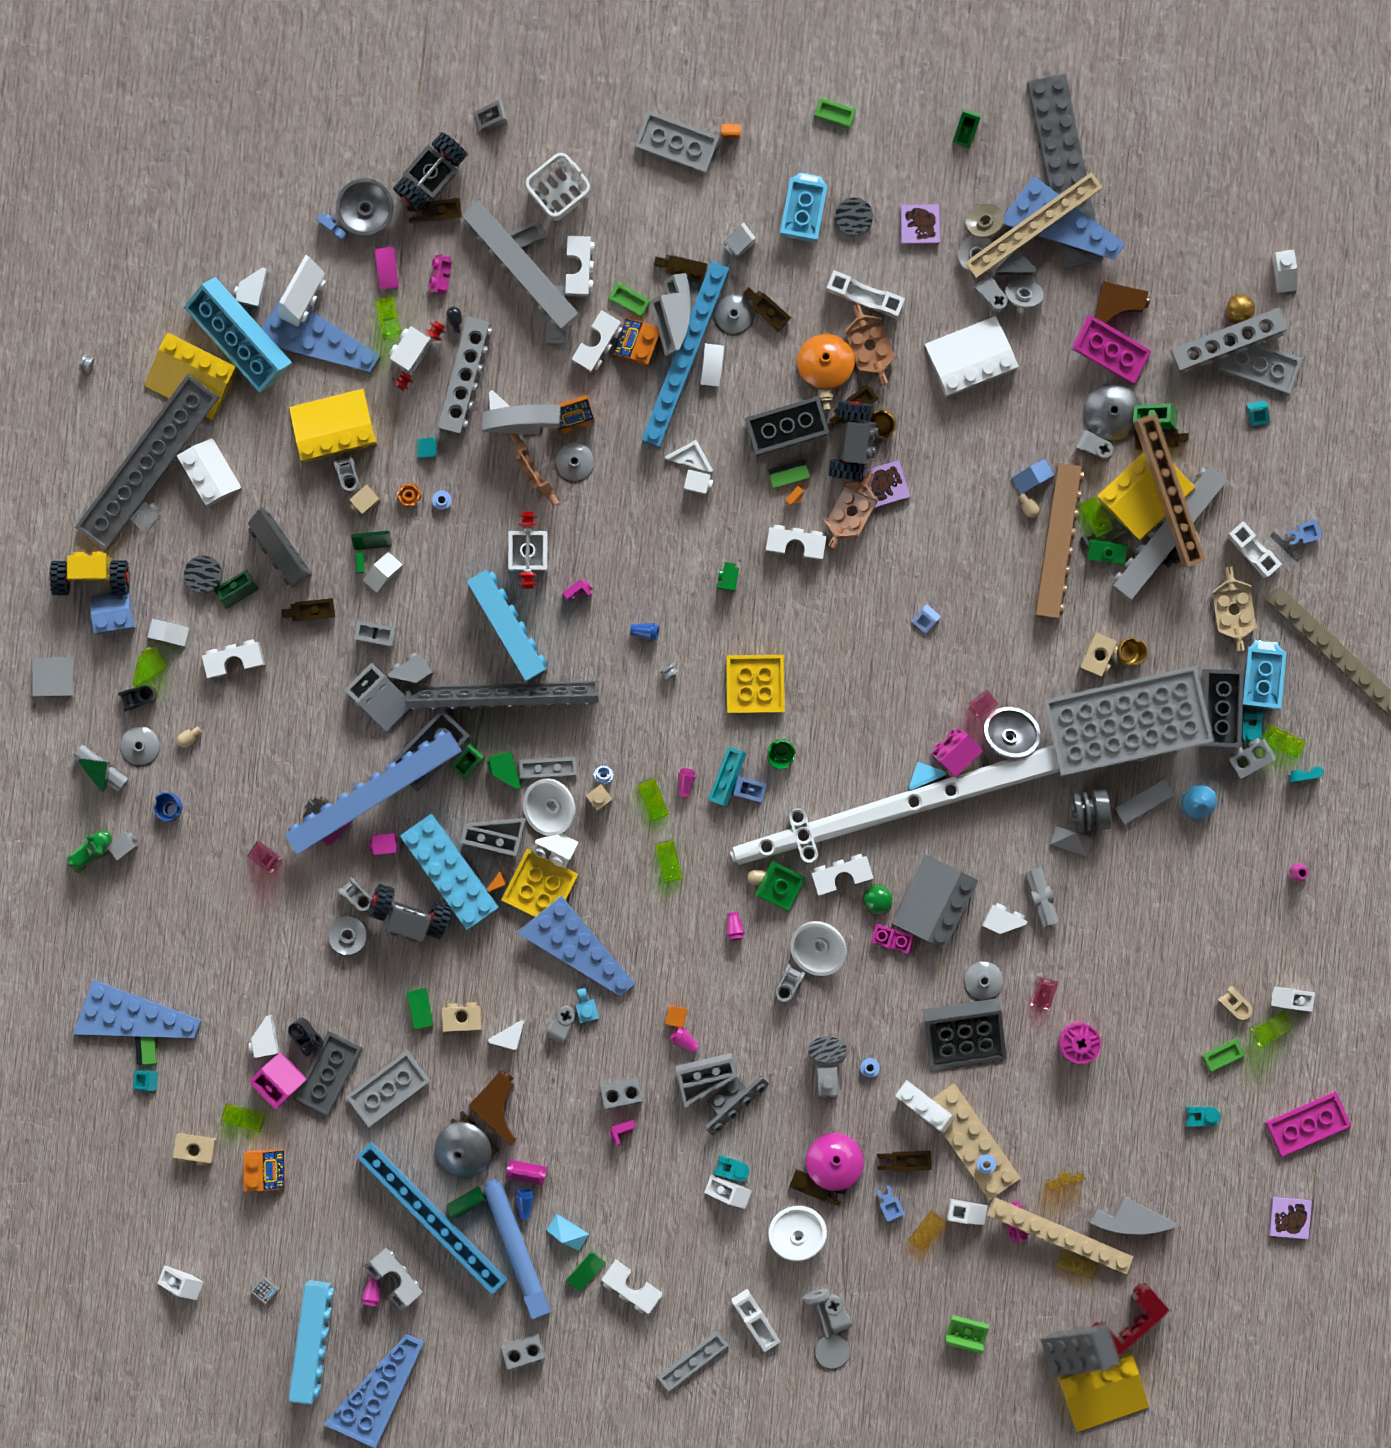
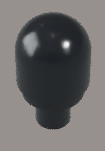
[446,307,463,334]
[1163,546,1181,568]

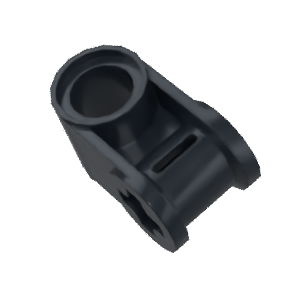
[118,685,157,712]
[288,1018,324,1057]

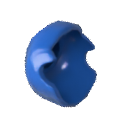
[153,792,183,822]

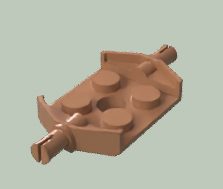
[845,303,895,385]
[509,433,560,506]
[824,471,878,549]

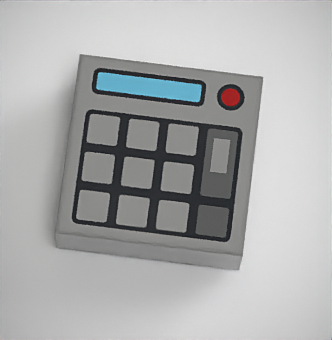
[251,1276,279,1304]

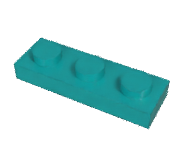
[708,746,747,807]

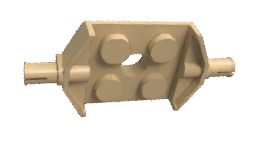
[1212,567,1257,651]

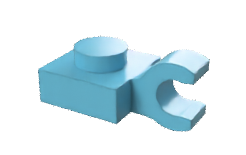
[576,988,599,1023]

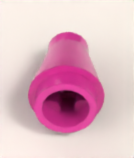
[678,768,697,797]
[1289,863,1308,882]
[726,912,745,941]
[670,1027,699,1054]
[362,1278,380,1307]

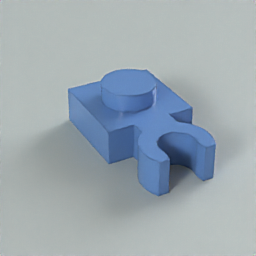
[316,213,348,241]
[1285,520,1322,545]
[877,1185,905,1222]

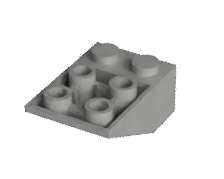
[344,663,410,731]

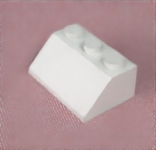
[277,255,326,327]
[177,438,242,507]

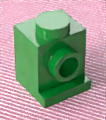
[717,562,739,591]

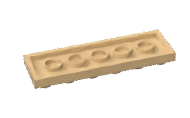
[932,1083,1021,1200]

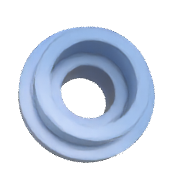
[432,490,452,510]
[594,766,613,784]
[860,1058,880,1078]
[977,1154,996,1174]

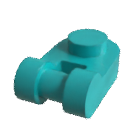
[1242,710,1263,744]
[1288,766,1323,783]
[1186,1106,1220,1127]
[713,1155,750,1181]

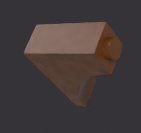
[1094,281,1150,324]
[468,1071,517,1145]

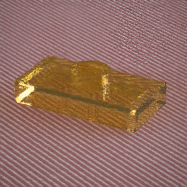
[1045,1171,1085,1189]
[907,1210,946,1252]
[1055,1249,1098,1279]

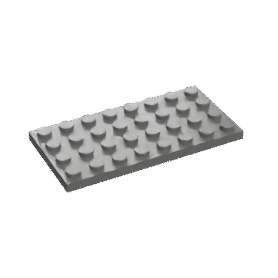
[1044,666,1213,776]

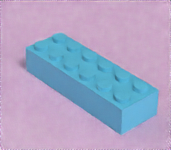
[183,277,292,393]
[467,569,548,682]
[400,813,499,930]
[289,1280,334,1404]

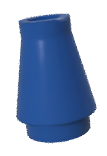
[630,623,659,642]
[515,1189,535,1219]

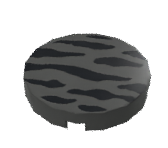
[835,197,873,236]
[184,555,223,593]
[808,1036,846,1067]

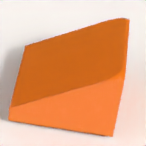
[721,124,741,139]
[487,871,506,892]
[665,1005,687,1028]

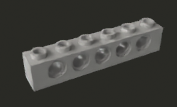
[1169,308,1287,374]
[438,316,493,435]

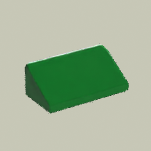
[407,987,434,1029]
[566,1250,606,1292]

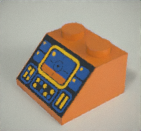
[612,318,660,367]
[556,395,595,434]
[243,1150,285,1191]

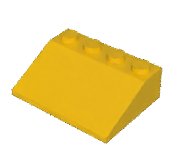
[144,332,238,420]
[289,389,377,463]
[1097,452,1195,541]
[1057,1352,1149,1432]

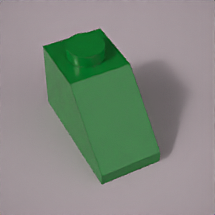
[1133,403,1177,429]
[486,751,521,789]

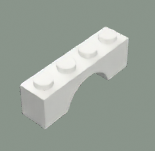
[826,270,905,319]

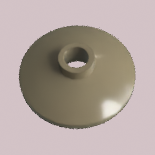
[966,204,1004,238]

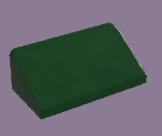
[351,530,392,550]
[215,569,258,609]
[446,1186,486,1219]

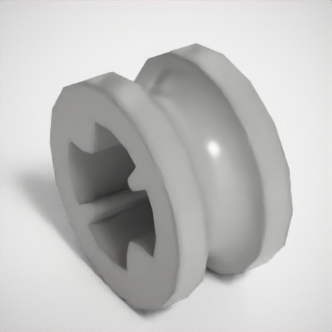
[78,355,95,374]
[660,663,679,680]

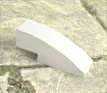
[731,1289,781,1352]

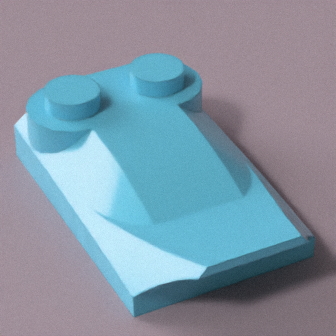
[780,173,828,241]
[1243,640,1287,709]

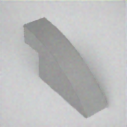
[650,273,690,356]
[482,404,560,435]
[1089,1196,1177,1234]

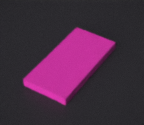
[1071,315,1151,385]
[1265,1091,1352,1158]

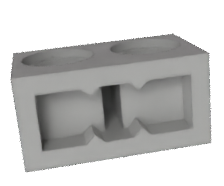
[354,620,397,647]
[1229,738,1276,779]
[600,1077,643,1111]
[501,1333,545,1371]

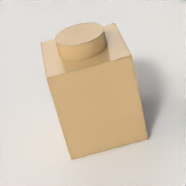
[349,484,381,515]
[586,784,613,811]

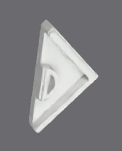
[665,440,713,473]

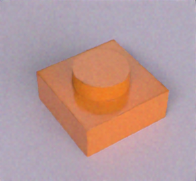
[785,486,804,507]

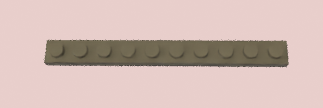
[1266,587,1391,718]

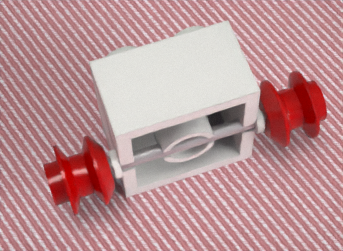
[389,321,446,391]
[508,511,548,589]

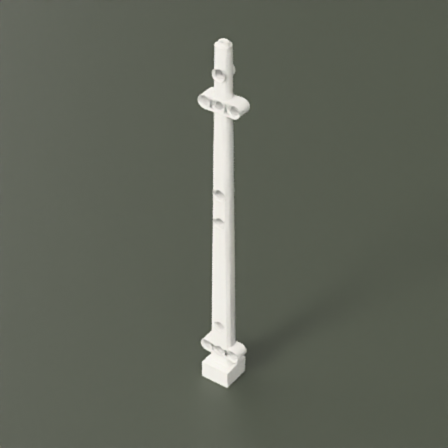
[730,744,1149,865]

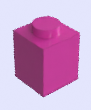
[369,833,398,855]

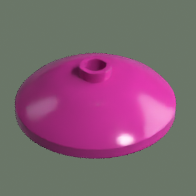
[806,1133,864,1191]

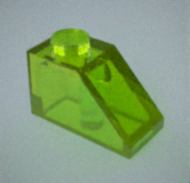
[375,296,402,340]
[132,646,169,688]
[1250,1011,1293,1046]

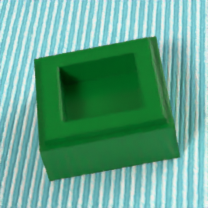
[355,553,366,573]

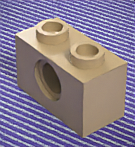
[1079,632,1118,677]
[442,1002,482,1032]
[173,1133,217,1166]

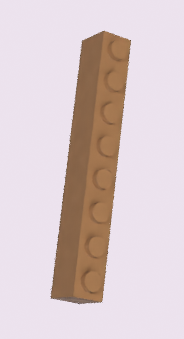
[1133,414,1206,567]
[1034,463,1084,619]

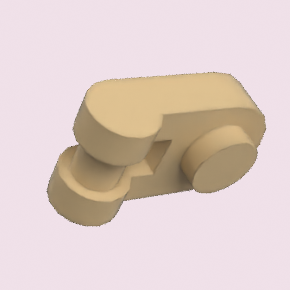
[1217,986,1252,1020]

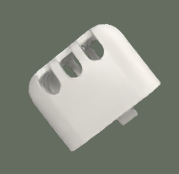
[526,153,591,221]

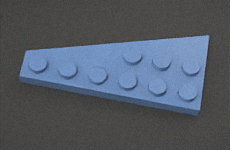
[1003,176,1126,260]
[261,299,381,373]
[517,896,635,996]
[73,980,202,1038]
[323,1334,424,1448]

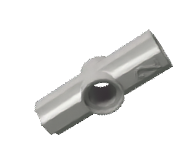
[72,744,129,792]
[1026,867,1059,927]

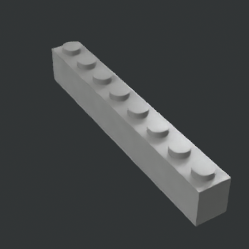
[462,200,581,331]
[1112,466,1227,601]

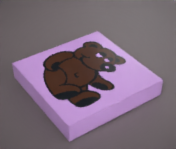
[901,204,940,244]
[863,460,910,508]
[1269,1197,1312,1239]

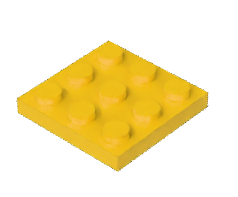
[726,655,785,713]
[501,848,578,917]

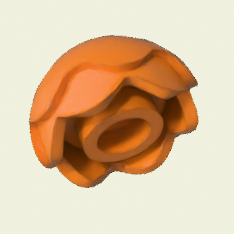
[397,484,421,507]

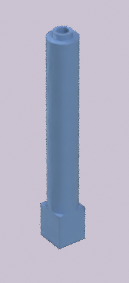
[483,1179,551,1319]

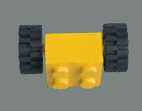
[49,552,130,596]

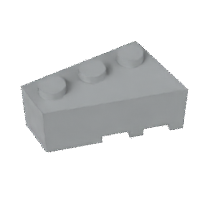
[460,818,527,856]
[675,1053,737,1108]

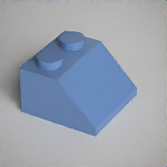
[91,591,136,634]

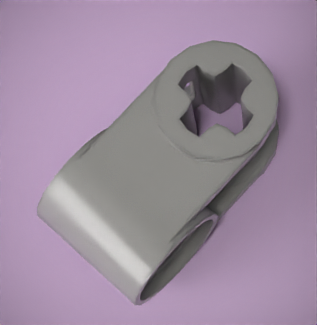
[974,275,1008,313]
[1075,430,1113,459]
[333,455,360,494]
[338,876,372,911]
[775,964,805,1002]
[545,1005,575,1044]
[824,1294,852,1334]

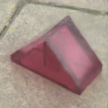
[247,840,283,873]
[1031,976,1058,1009]

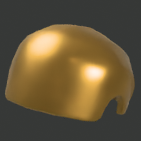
[1225,294,1255,324]
[868,409,897,438]
[1117,637,1148,667]

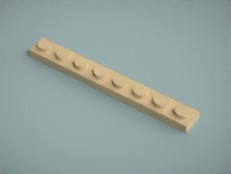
[965,172,1103,279]
[987,1197,1133,1275]

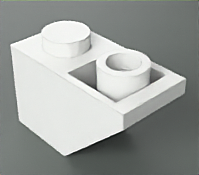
[531,834,578,869]
[982,903,1027,934]
[946,1199,988,1225]

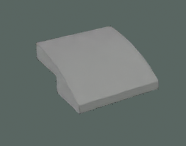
[31,657,73,696]

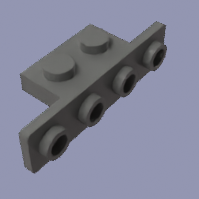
[704,1076,769,1135]

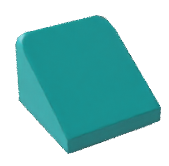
[1247,401,1270,427]
[417,437,437,458]
[133,1070,158,1091]

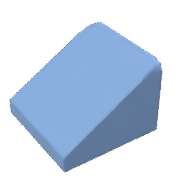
[911,604,940,634]

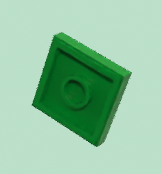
[755,861,806,912]

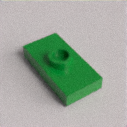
[1086,540,1128,564]

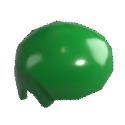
[767,739,796,769]
[864,884,893,916]

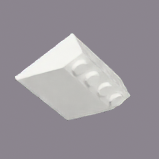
[925,316,1019,397]

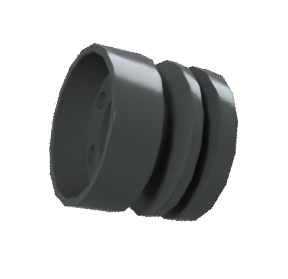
[1071,789,1111,833]

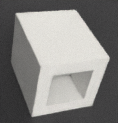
[684,470,713,495]

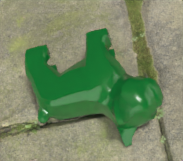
[66,830,113,873]

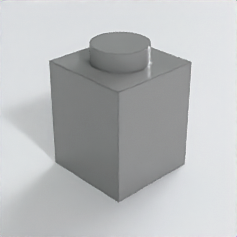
[108,831,138,861]

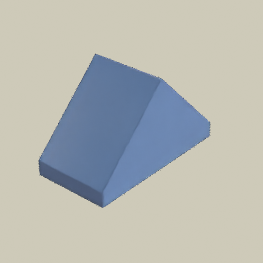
[1012,459,1054,494]
[733,776,767,803]

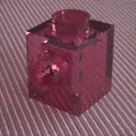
[967,689,999,718]

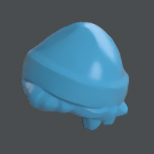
[1181,785,1217,821]

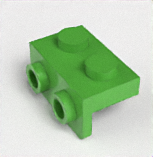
[945,1315,989,1354]

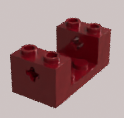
[1091,1283,1170,1357]

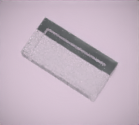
[1261,532,1302,572]

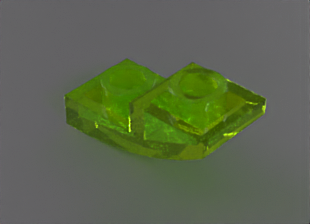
[1078,496,1114,537]
[1261,723,1306,758]
[637,777,670,821]
[655,839,683,883]
[221,1103,266,1132]

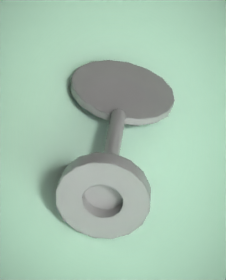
[803,1289,850,1369]

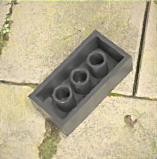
[744,396,829,457]
[1199,669,1244,748]
[388,709,471,791]
[1040,1325,1120,1376]

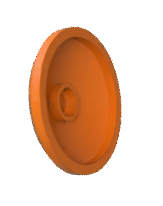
[797,334,855,389]

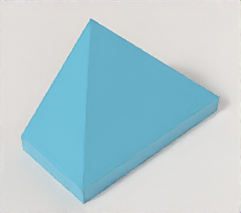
[908,762,946,790]
[547,1214,589,1251]

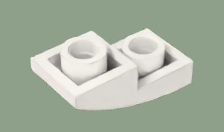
[700,344,724,386]

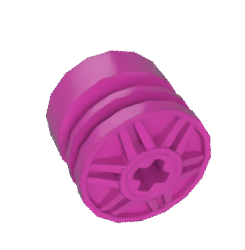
[1058,1022,1101,1064]

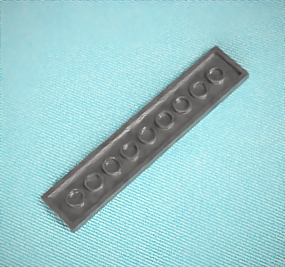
[1028,73,1104,268]
[75,374,220,551]
[405,681,599,710]

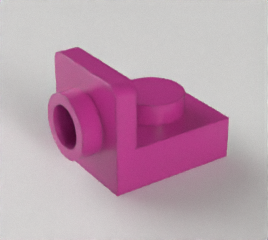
[562,579,593,600]
[609,1119,636,1146]

